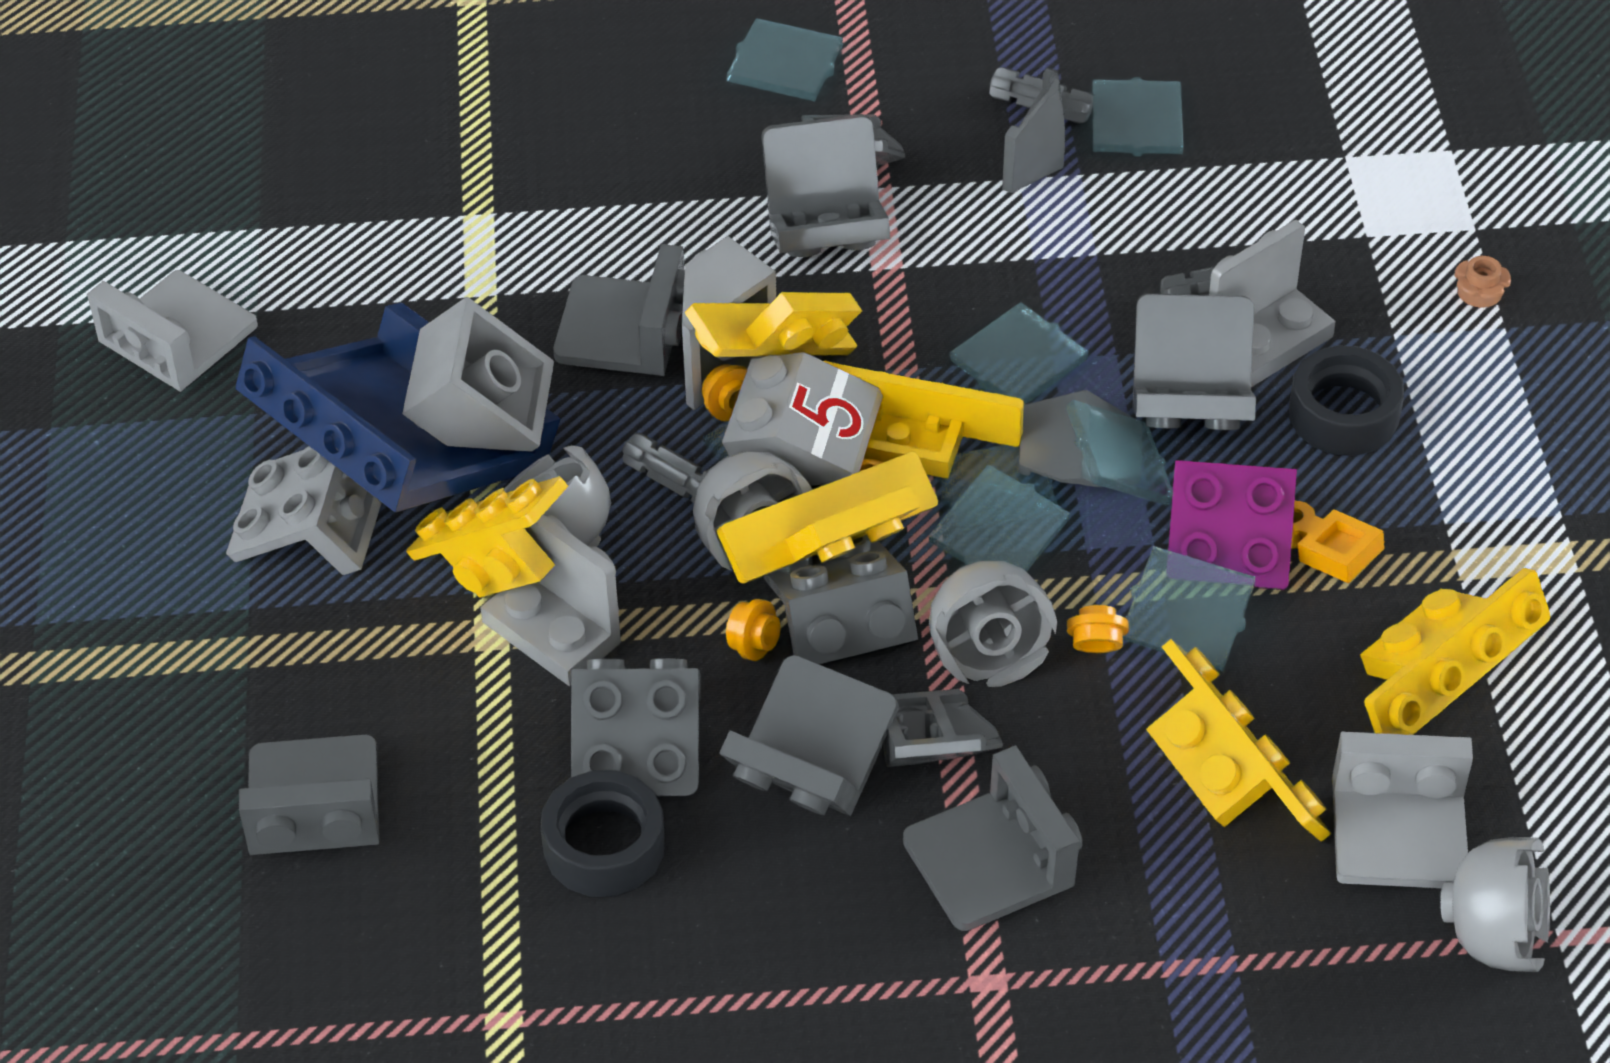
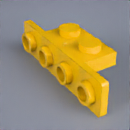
[685,292,862,357]
[824,361,1024,479]
[717,452,938,583]
[406,476,568,598]
[1360,568,1550,735]
[1146,639,1331,842]

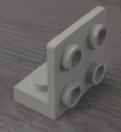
[1209,220,1336,387]
[87,270,258,392]
[226,446,382,575]
[480,514,621,686]
[1332,732,1473,888]

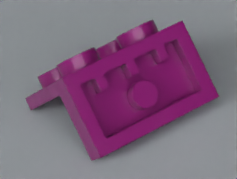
[1166,460,1297,590]

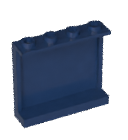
[235,302,561,512]

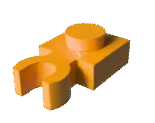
[1291,500,1385,584]

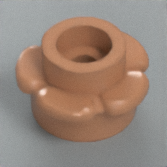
[1454,256,1511,308]

